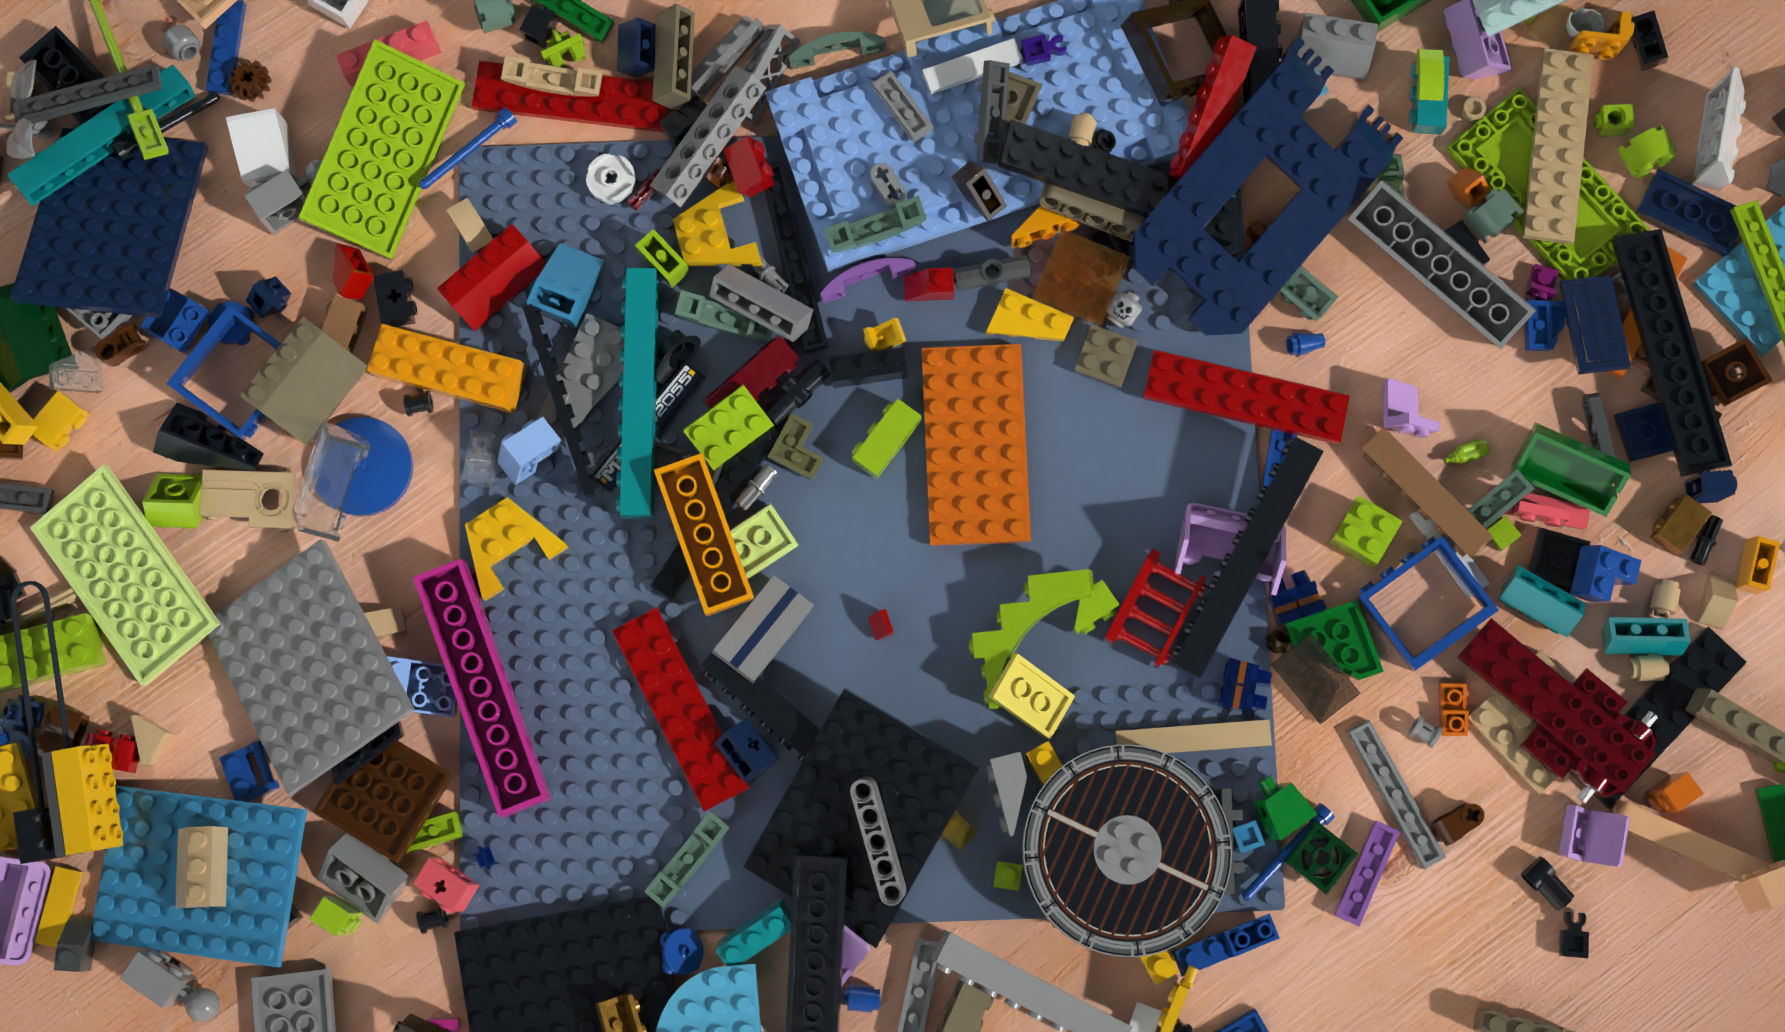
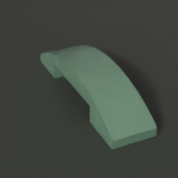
[789,31,886,70]
[824,195,927,253]
[674,290,773,342]
[644,811,730,908]

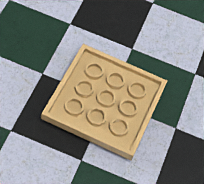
[1468,650,1572,795]

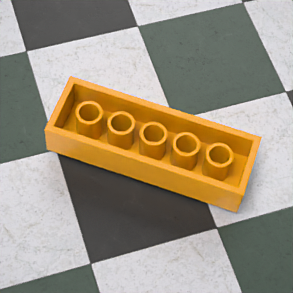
[367,324,528,414]
[654,453,754,617]

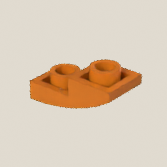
[1439,682,1469,736]

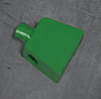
[1254,775,1317,841]

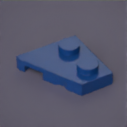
[1524,300,1566,351]

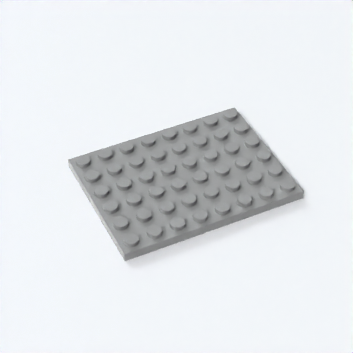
[208,539,415,795]

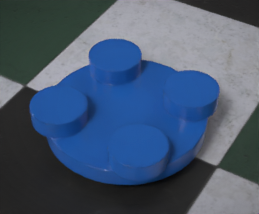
[208,302,255,346]
[660,928,704,975]

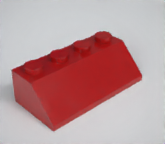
[436,224,547,331]

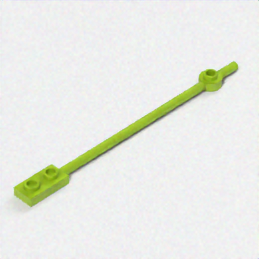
[89,0,169,160]

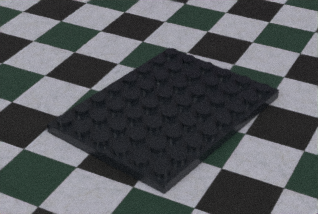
[743,688,980,948]
[454,895,676,1032]

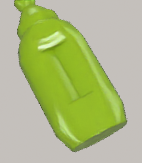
[1443,439,1490,464]

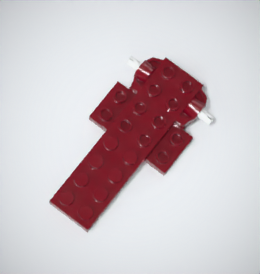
[1457,618,1658,804]

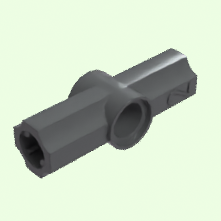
[953,255,1031,291]

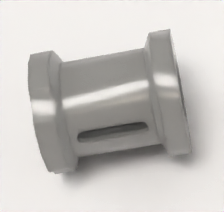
[1408,715,1443,748]

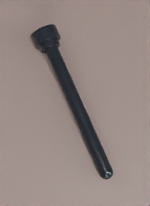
[111,93,220,162]

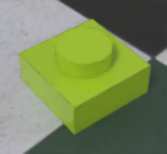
[993,861,1023,891]

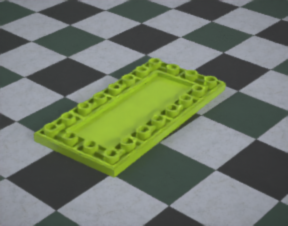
[1444,88,1651,280]

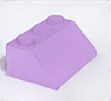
[1443,0,1513,80]

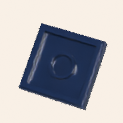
[1614,403,1673,463]

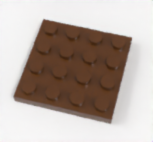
[312,741,455,864]

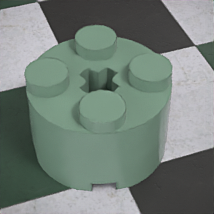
[473,0,516,34]
[1465,188,1524,244]

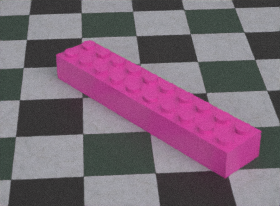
[413,559,553,818]

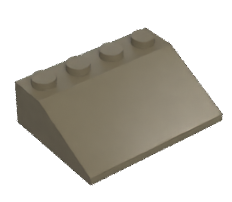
[240,317,368,446]

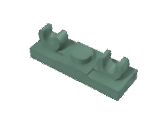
[1467,469,1534,529]

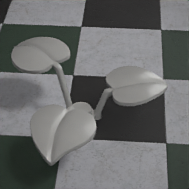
[0,60,53,159]

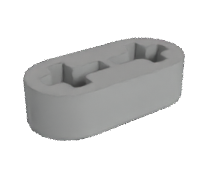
[871,163,906,208]

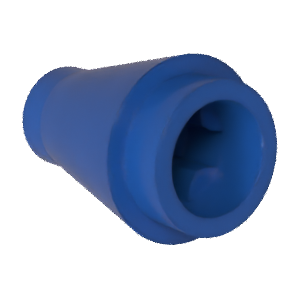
[1286,332,1325,357]

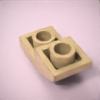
[446,198,493,253]

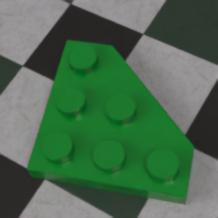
[1284,600,1384,680]

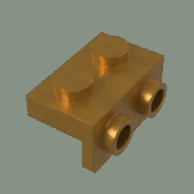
[595,993,647,1032]

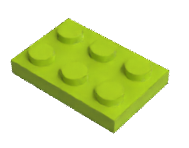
[683,384,774,470]

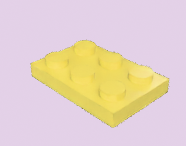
[988,654,1075,739]

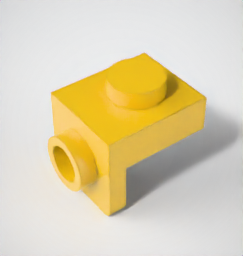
[863,318,906,351]

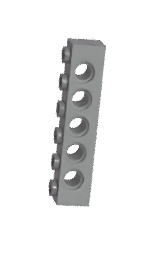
[649,66,766,208]

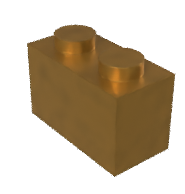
[1650,494,1712,556]

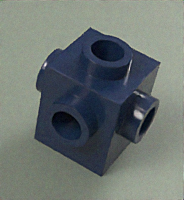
[246,276,292,318]
[2,695,45,732]

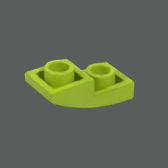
[1415,49,1444,101]

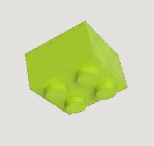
[1328,495,1403,568]

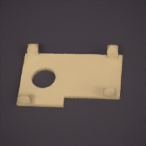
[199,468,296,533]

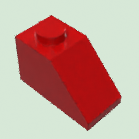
[332,243,374,300]
[903,267,954,302]

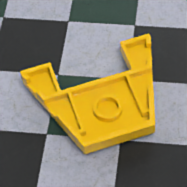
[673,179,763,266]
[465,497,569,601]

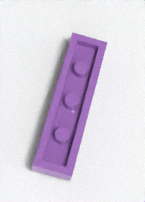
[1334,820,1400,927]

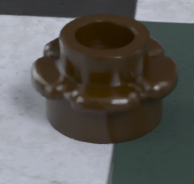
[1265,630,1290,654]

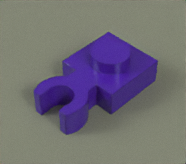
[1021,34,1066,66]

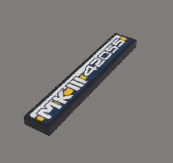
[593,361,705,493]

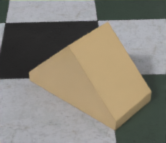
[1697,574,1738,629]
[131,715,175,767]

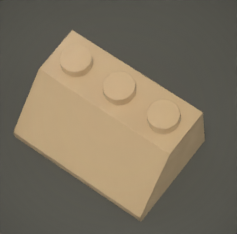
[176,826,228,908]

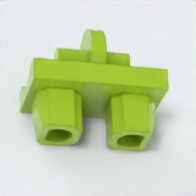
[541,28,587,68]

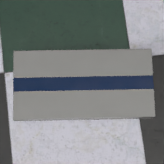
[712,575,814,683]

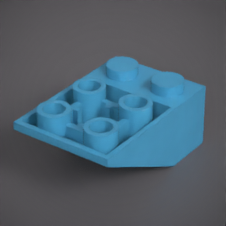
[526,243,606,328]

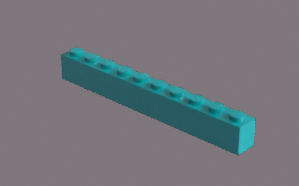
[616,268,659,519]

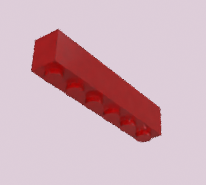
[1169,35,1257,179]

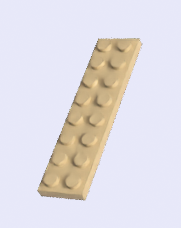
[1522,48,1594,245]

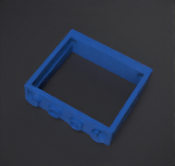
[166,305,281,440]
[1357,536,1499,671]

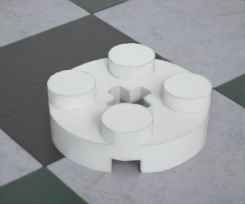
[586,154,636,205]

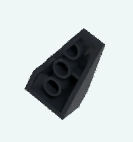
[153,402,264,471]

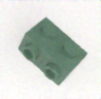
[1280,265,1339,321]

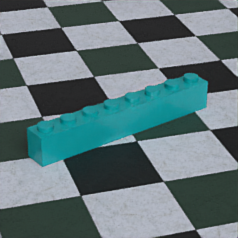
[7,64,196,207]

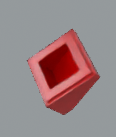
[868,609,894,641]

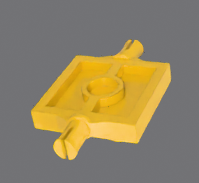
[1157,965,1199,1032]

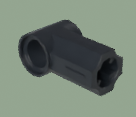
[1521,856,1574,911]

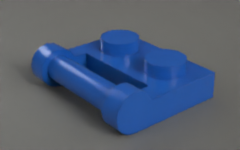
[219,740,280,802]

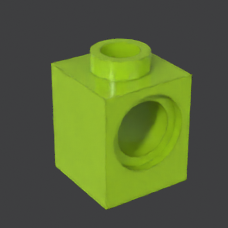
[1593,104,1635,137]

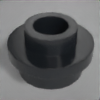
[1092,129,1116,153]

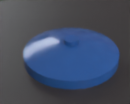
[312,417,413,517]

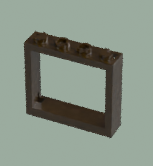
[1121,0,1227,102]

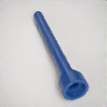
[419,107,517,189]
[1242,803,1335,901]

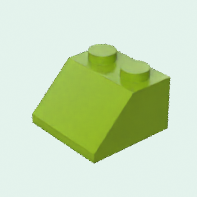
[142,473,203,529]

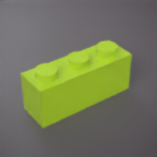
[851,398,922,480]

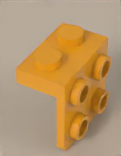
[1567,11,1634,60]

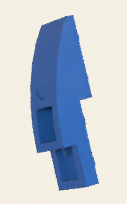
[1172,914,1280,977]

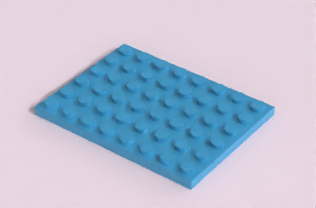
[91,786,307,967]

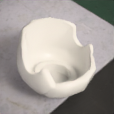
[1566,7,1605,40]

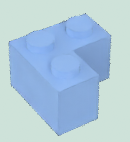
[497,417,561,485]

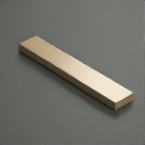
[1115,720,1272,753]

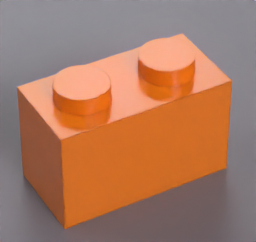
[1646,772,1704,813]

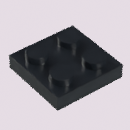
[1528,528,1591,590]

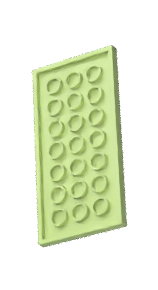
[30,465,221,686]

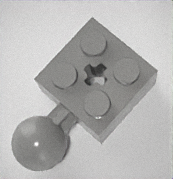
[245,159,322,235]
[120,950,220,1022]

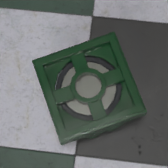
[1284,821,1358,895]

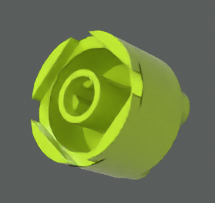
[1617,124,1678,180]

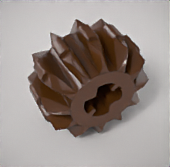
[228,59,272,102]

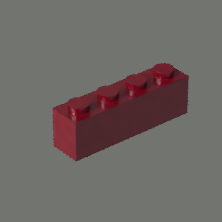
[702,335,799,409]

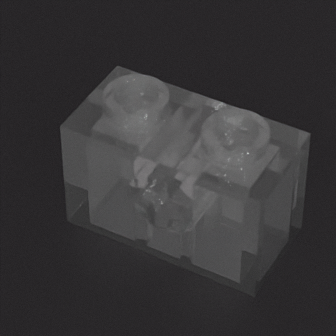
[462,430,501,488]

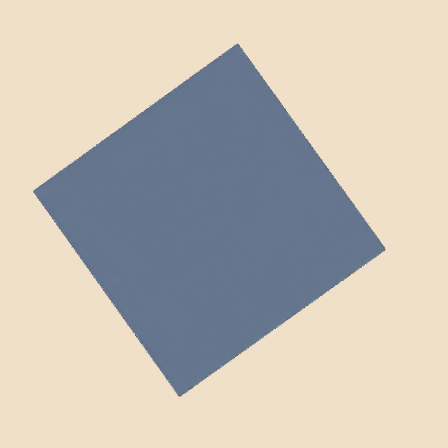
[459,120,1285,931]

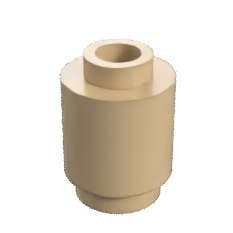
[1067,113,1097,147]
[1649,579,1681,618]
[1627,655,1669,681]

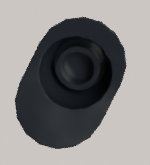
[656,330,701,384]

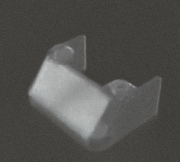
[293,421,371,542]

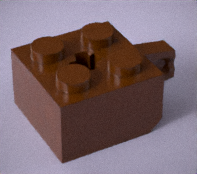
[1701,337,1773,407]

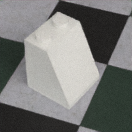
[226,108,297,188]

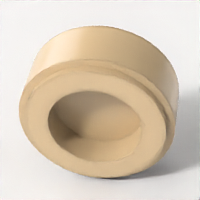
[1460,96,1487,123]

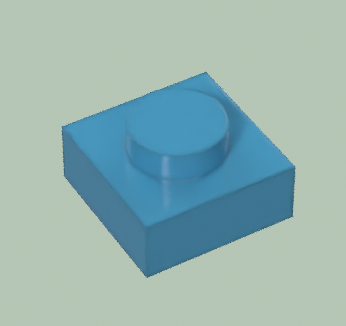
[1233,820,1265,853]

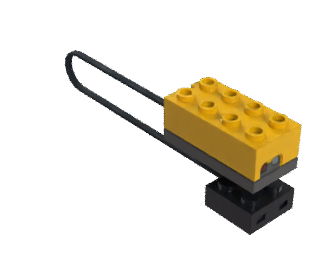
[10,581,124,864]

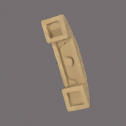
[501,55,603,96]

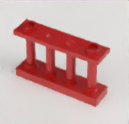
[1103,548,1207,669]

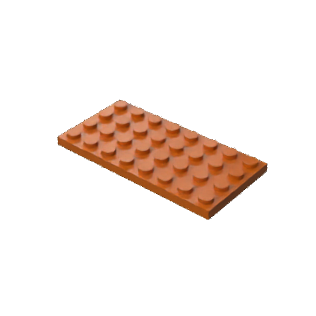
[922,344,1031,546]

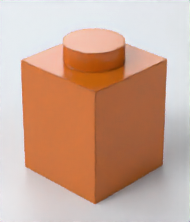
[1447,167,1491,208]

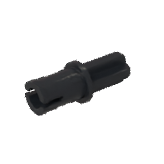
[1689,515,1723,566]

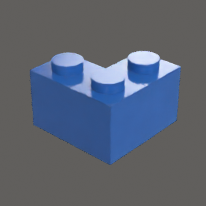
[1570,545,1641,602]

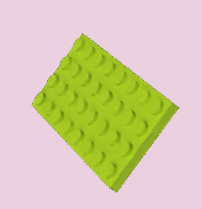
[297,39,465,260]

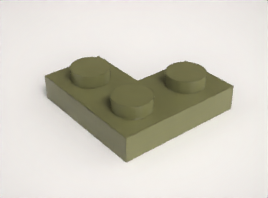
[768,413,824,481]

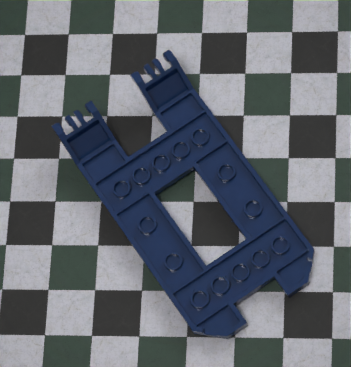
[1132,36,1403,336]

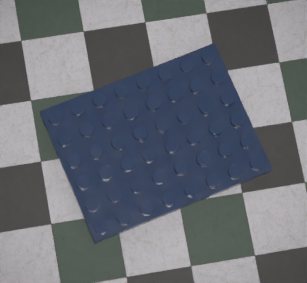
[10,128,208,318]

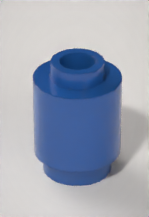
[842,984,880,1013]

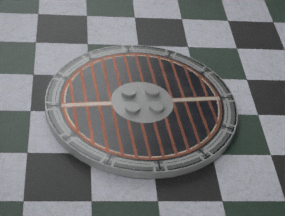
[1022,745,1232,957]

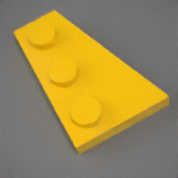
[986,288,1074,342]

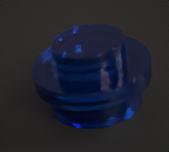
[474,845,496,871]

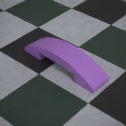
[820,258,916,304]

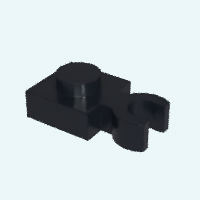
[1559,912,1589,958]

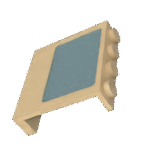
[887,0,995,58]

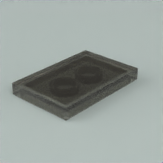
[1271,633,1361,725]

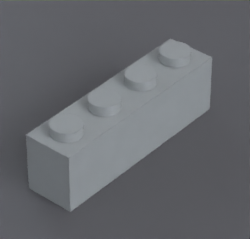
[709,264,813,342]

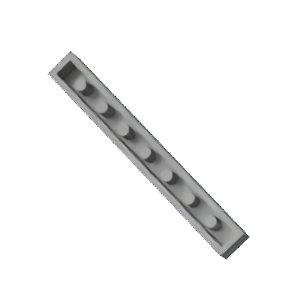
[931,930,1133,1032]

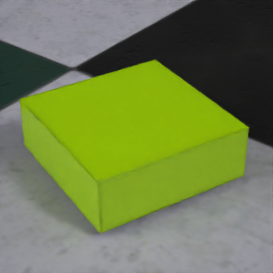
[1487,516,1522,551]

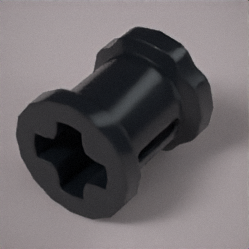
[404,391,434,417]
[416,906,449,934]

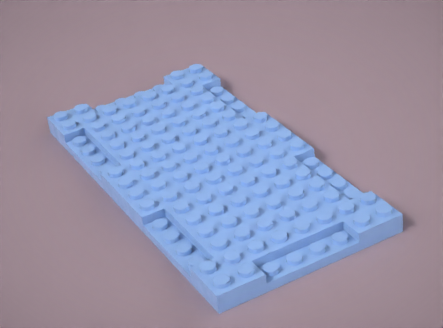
[765,0,1189,274]

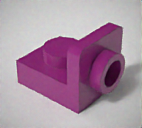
[1525,264,1559,301]

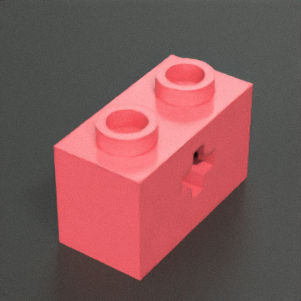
[413,857,480,913]

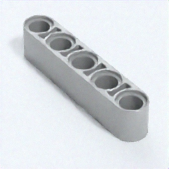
[850,776,907,906]

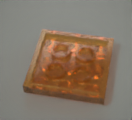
[1032,229,1131,327]

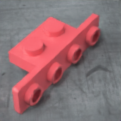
[1489,486,1590,530]

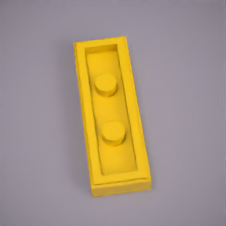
[35,866,83,948]

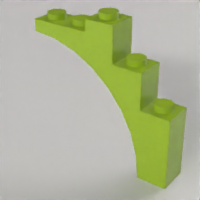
[969,569,1095,709]

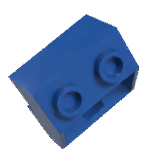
[140,288,211,354]

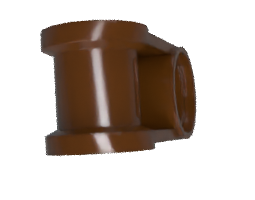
[94,323,148,367]
[1431,803,1485,846]

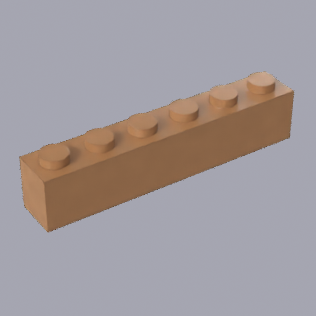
[283,295,368,447]
[1362,427,1493,558]

